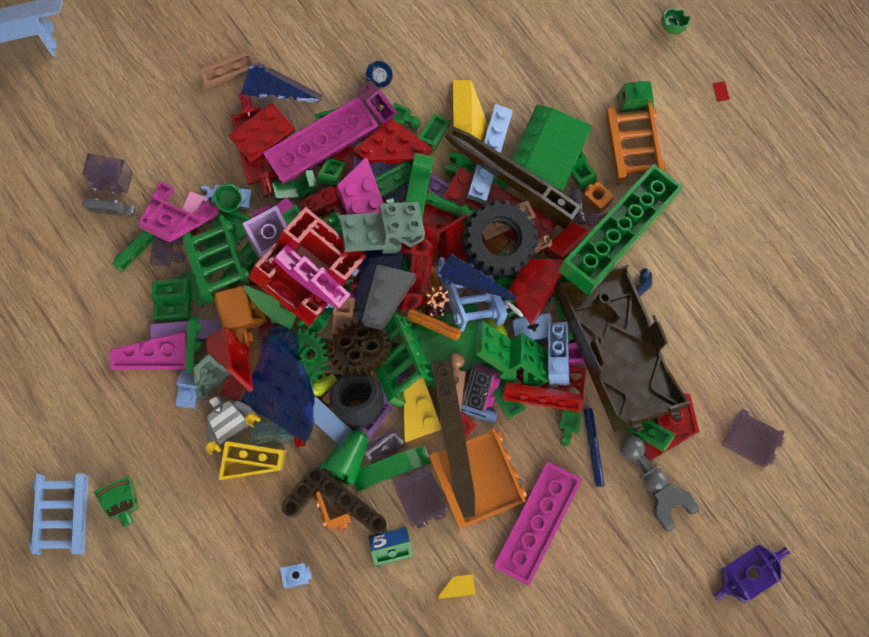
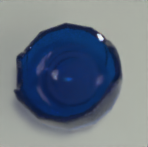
[365,60,393,89]

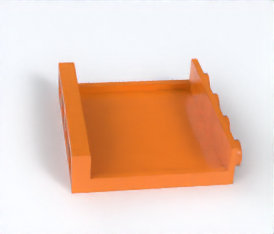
[429,428,527,530]

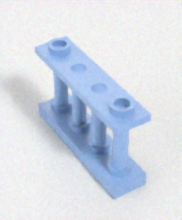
[435,257,508,332]
[29,474,88,555]

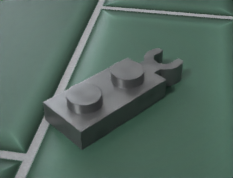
[82,197,137,217]

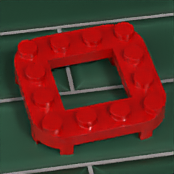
[350,237,434,311]

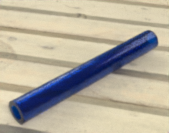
[583,408,605,487]

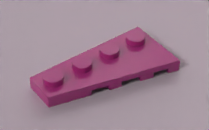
[109,330,187,370]

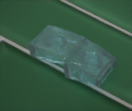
[251,421,294,445]

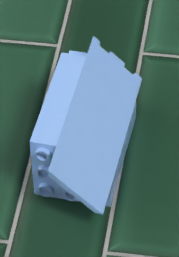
[0,0,63,57]

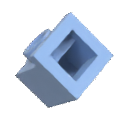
[280,563,312,589]

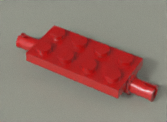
[231,91,278,198]

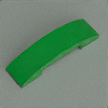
[355,445,432,492]

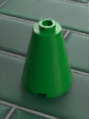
[319,429,369,486]

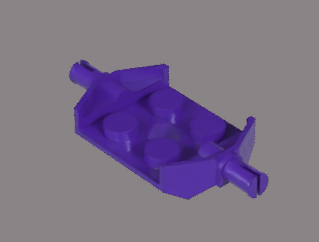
[712,545,790,603]

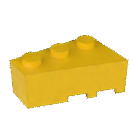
[403,377,442,442]
[218,441,287,481]

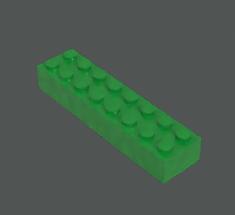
[558,164,683,296]

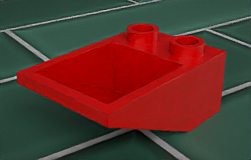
[206,327,253,391]

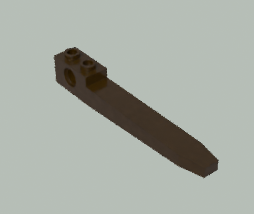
[445,126,581,229]
[431,358,475,518]

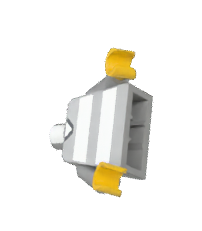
[206,396,260,456]

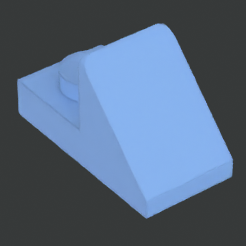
[176,369,198,409]

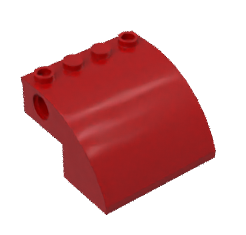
[248,207,366,327]

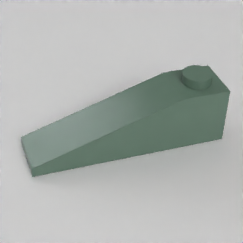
[193,354,231,400]

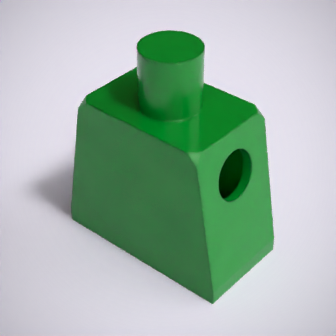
[617,81,654,112]

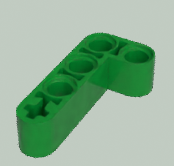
[406,153,434,217]

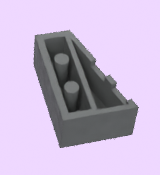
[362,265,416,330]

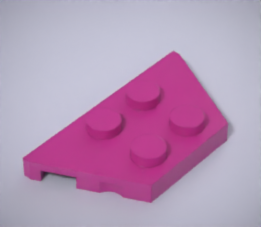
[336,158,384,215]

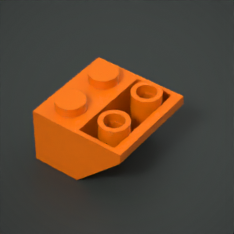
[214,286,267,330]

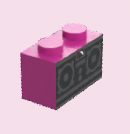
[462,364,500,412]

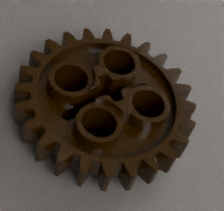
[327,319,392,377]

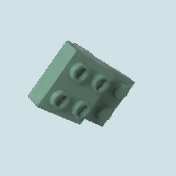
[339,202,425,254]

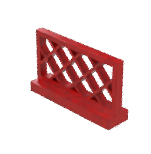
[503,366,586,412]

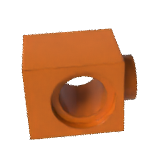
[583,181,614,214]

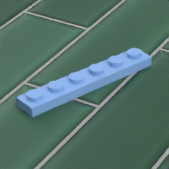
[467,104,513,204]

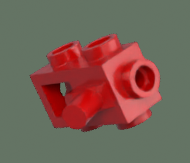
[301,186,345,217]

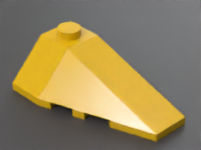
[453,80,488,150]

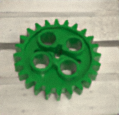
[267,328,331,391]

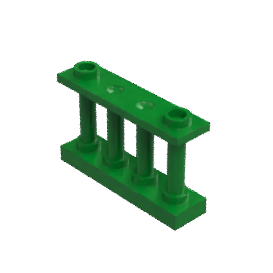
[182,215,250,303]
[372,314,434,407]

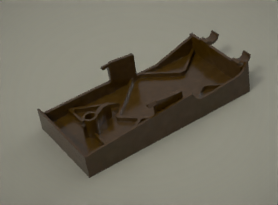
[554,265,691,432]

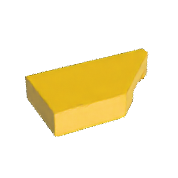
[438,574,476,599]

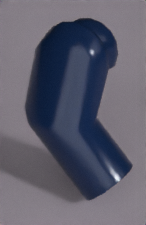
[636,268,653,297]

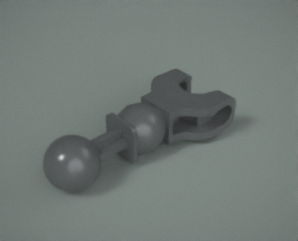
[620,436,699,532]

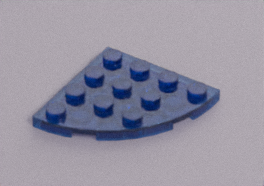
[241,335,315,442]

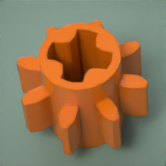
[425,284,450,309]
[233,328,255,348]

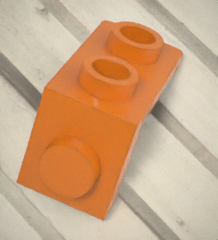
[314,491,353,531]

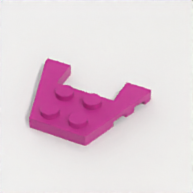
[139,181,219,242]

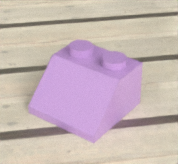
[242,205,287,258]

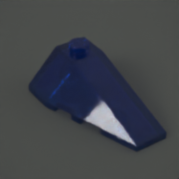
[242,63,322,103]
[439,254,517,300]

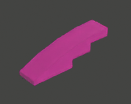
[273,245,350,309]

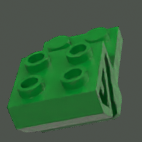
[476,321,549,386]

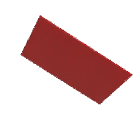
[713,81,730,102]

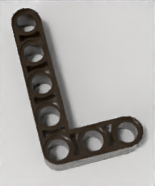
[281,467,387,534]

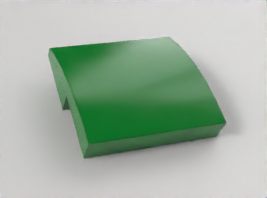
[151,278,191,322]

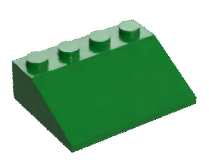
[511,104,592,192]
[412,303,488,389]

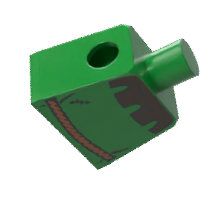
[93,476,139,527]

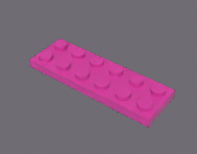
[263,96,379,185]
[493,461,583,586]

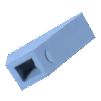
[548,322,569,385]

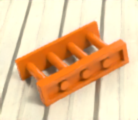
[606,102,666,184]

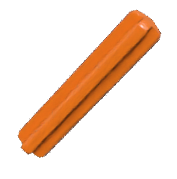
[407,309,461,340]

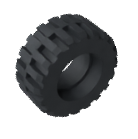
[461,200,538,277]

